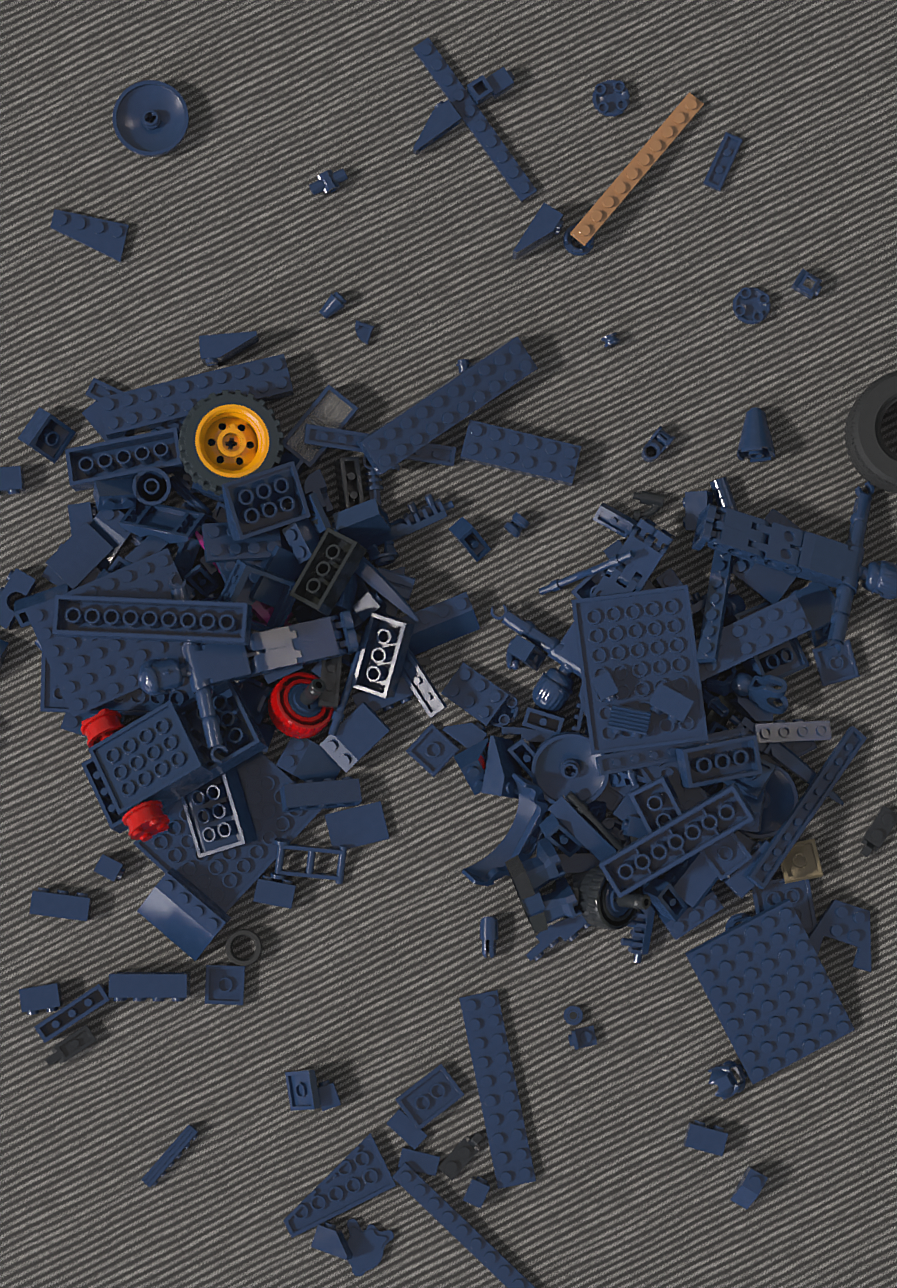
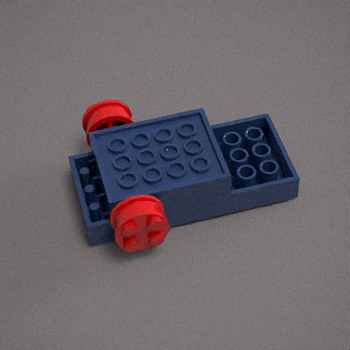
[80,681,268,842]

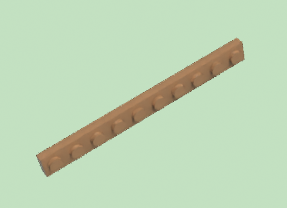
[570,92,704,246]

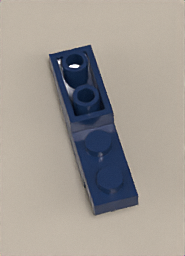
[525,915,591,961]

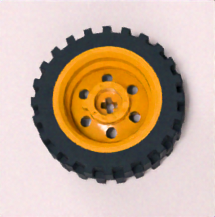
[178,390,284,496]

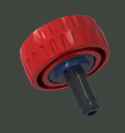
[268,672,334,739]

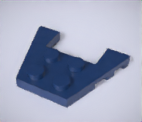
[809,900,871,972]

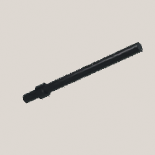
[566,791,624,850]

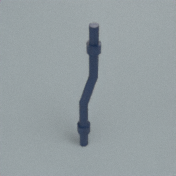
[539,550,634,595]

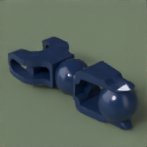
[701,666,788,714]

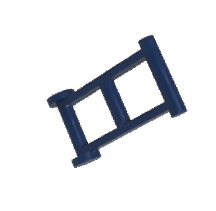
[270,838,347,884]

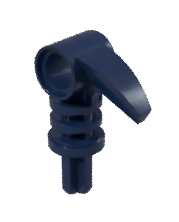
[363,456,400,506]

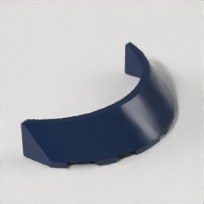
[462,773,548,886]

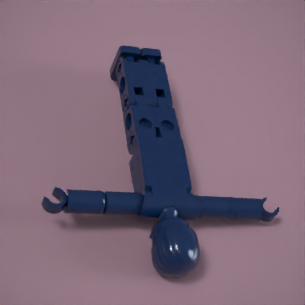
[691,481,897,660]
[490,517,676,712]
[138,573,358,764]

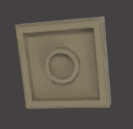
[781,839,823,884]

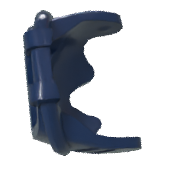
[708,1060,748,1100]

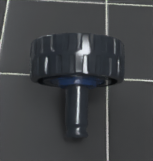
[579,865,651,930]

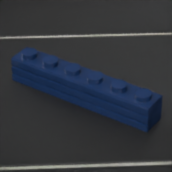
[141,1124,199,1187]

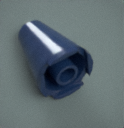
[737,407,775,463]
[132,467,171,506]

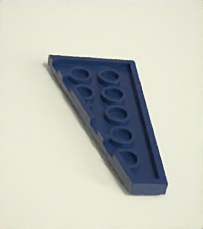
[283,1133,396,1238]

